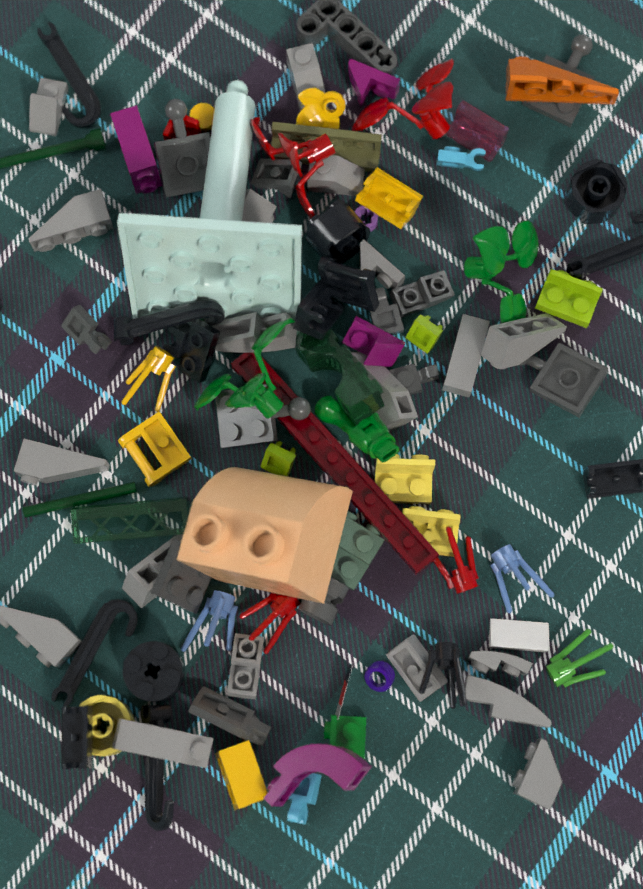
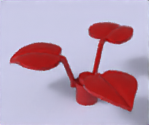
[352,58,454,139]
[250,117,336,219]

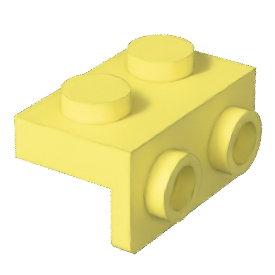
[402,506,461,557]

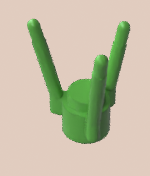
[546,629,614,688]

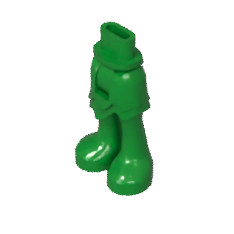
[315,380,399,463]

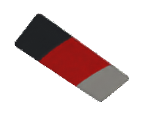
[335,665,353,720]

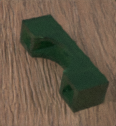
[295,329,385,425]

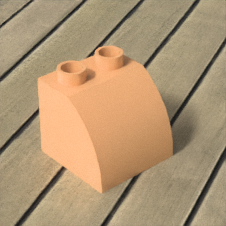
[177,467,353,604]

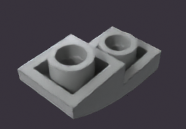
[227,633,264,700]
[467,651,533,677]

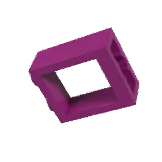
[110,105,162,194]

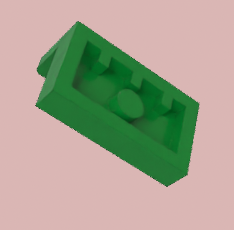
[324,715,366,760]

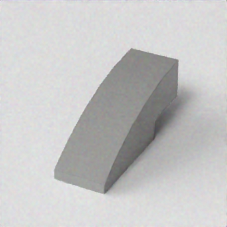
[212,312,297,353]
[442,314,490,397]
[464,675,551,728]

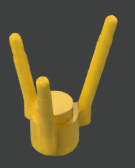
[121,346,176,412]

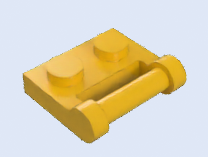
[118,411,192,487]

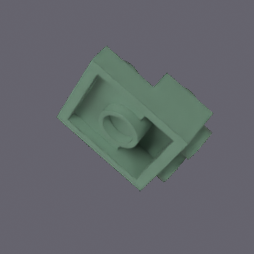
[331,511,384,591]

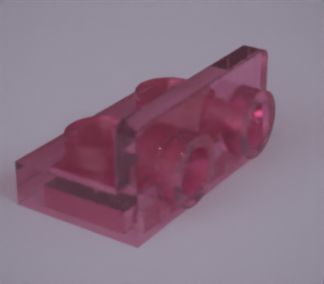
[446,100,509,162]

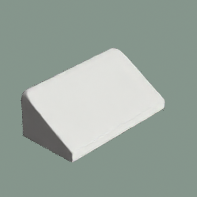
[489,619,549,652]

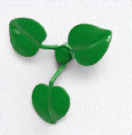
[464,221,538,323]
[194,318,295,419]

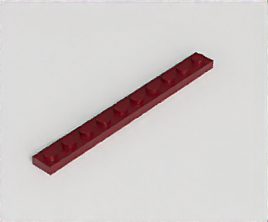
[231,352,439,575]

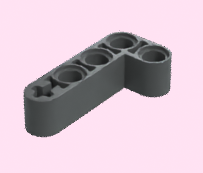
[297,0,397,77]

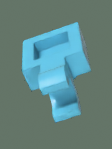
[436,146,486,171]
[287,773,322,825]

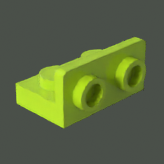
[535,269,603,328]

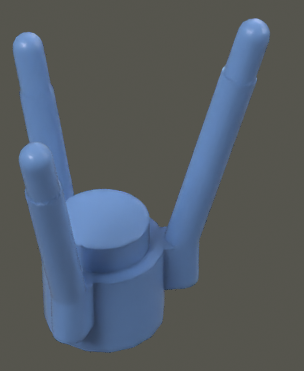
[490,544,554,613]
[181,590,238,652]

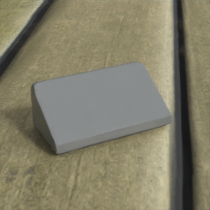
[386,635,448,702]

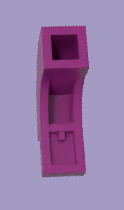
[263,744,372,806]

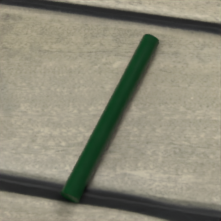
[23,481,137,518]

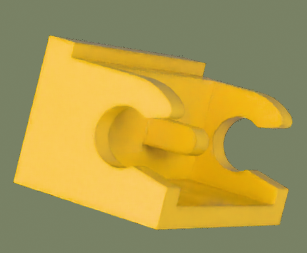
[355,167,423,229]
[215,740,268,810]

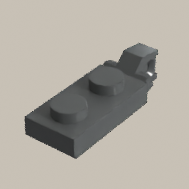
[188,686,271,746]

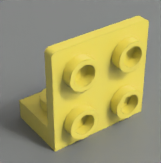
[375,454,435,504]

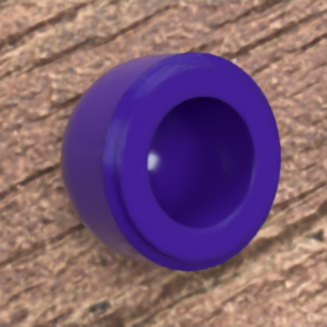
[364,661,395,692]

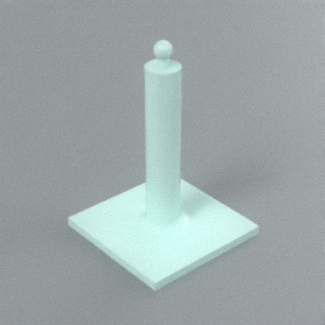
[117,80,302,336]

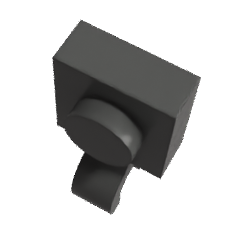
[369,287,404,335]
[61,305,111,354]
[389,363,439,395]

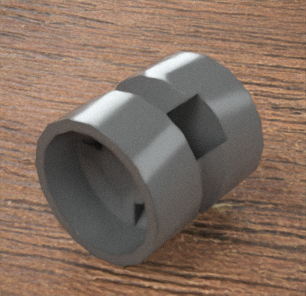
[298,578,349,626]

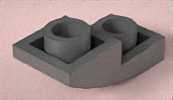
[389,270,455,318]

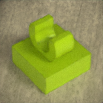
[405,314,443,354]
[261,441,296,476]

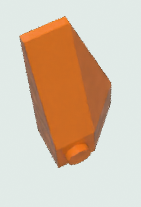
[505,56,619,105]

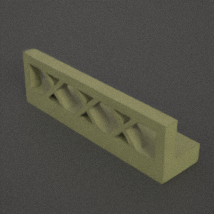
[270,122,382,172]

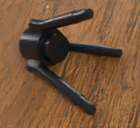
[419,642,467,709]

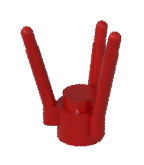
[433,526,479,594]
[239,593,300,654]

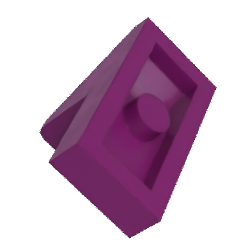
[348,59,400,107]
[342,316,406,367]

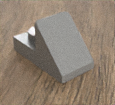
[29,78,69,136]
[359,240,405,289]

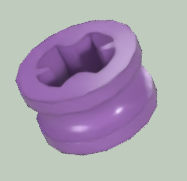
[355,205,378,232]

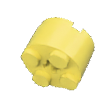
[79,695,135,756]

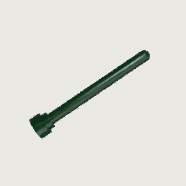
[0,128,106,169]

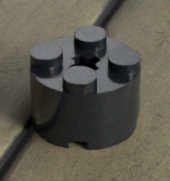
[566,159,627,225]
[306,199,370,264]
[123,641,185,703]

